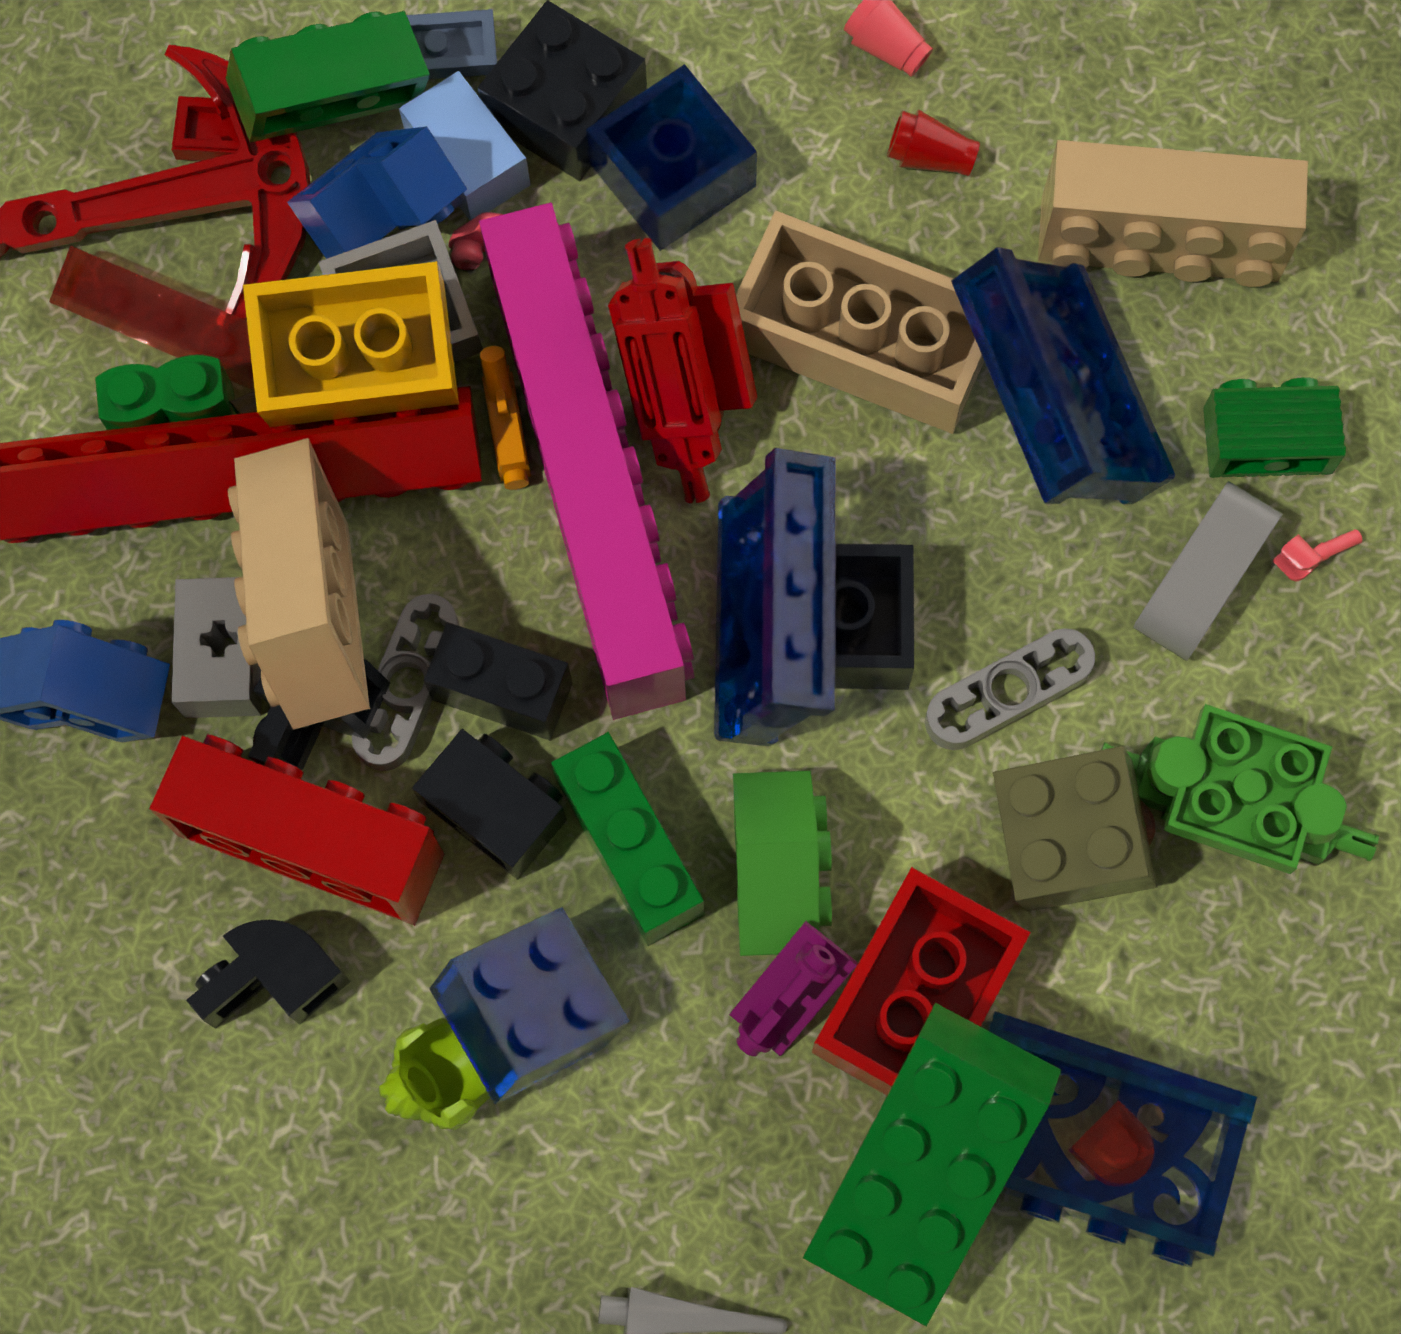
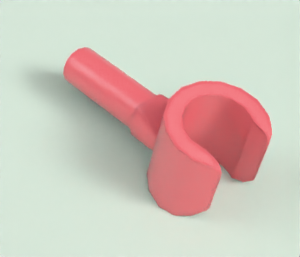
[1273,529,1362,582]

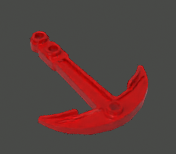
[0,44,311,333]

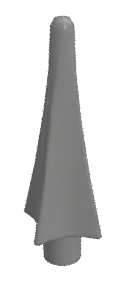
[598,1287,788,1334]

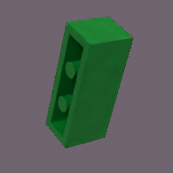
[226,11,430,143]
[551,732,705,946]

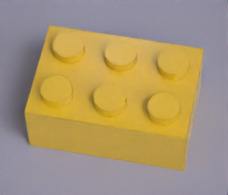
[243,261,459,427]

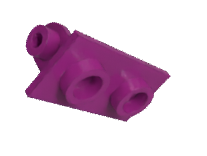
[729,921,858,1057]

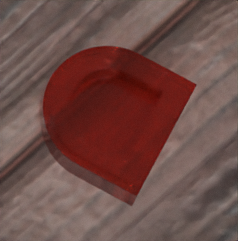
[1068,1100,1154,1186]

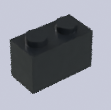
[423,622,573,741]
[412,728,567,880]

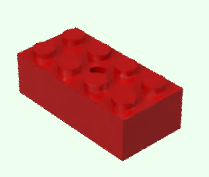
[149,734,445,926]

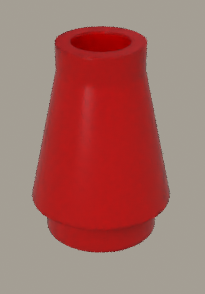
[887,109,980,176]

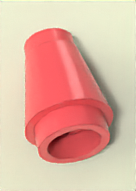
[844,0,933,77]

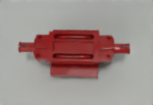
[608,238,758,504]

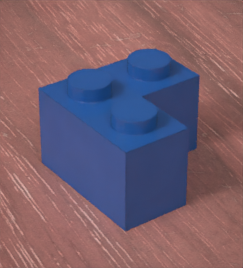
[287,126,467,259]
[0,620,170,742]

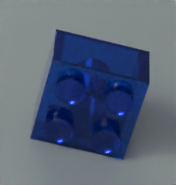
[586,64,757,251]
[429,907,630,1105]

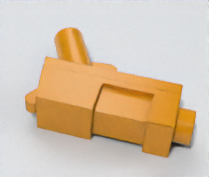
[480,346,531,490]

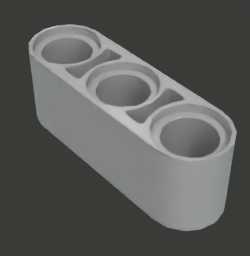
[1133,481,1283,661]

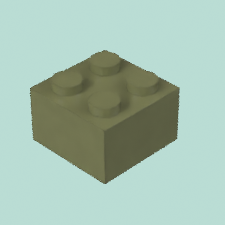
[993,746,1157,911]

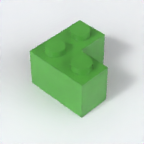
[733,771,832,956]

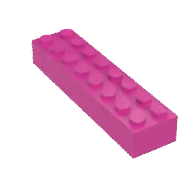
[479,202,695,720]

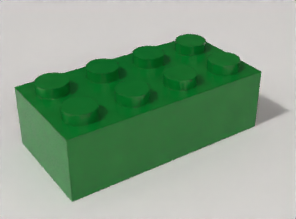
[803,1003,1061,1327]

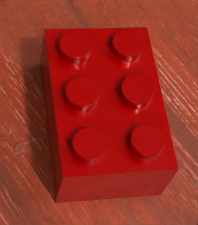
[812,867,1031,1096]

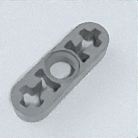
[352,594,459,771]
[925,628,1095,750]

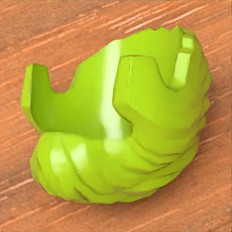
[379,1018,501,1130]

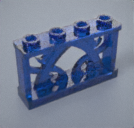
[951,247,1175,504]
[714,448,836,746]
[985,1011,1257,1267]

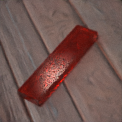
[49,246,255,391]

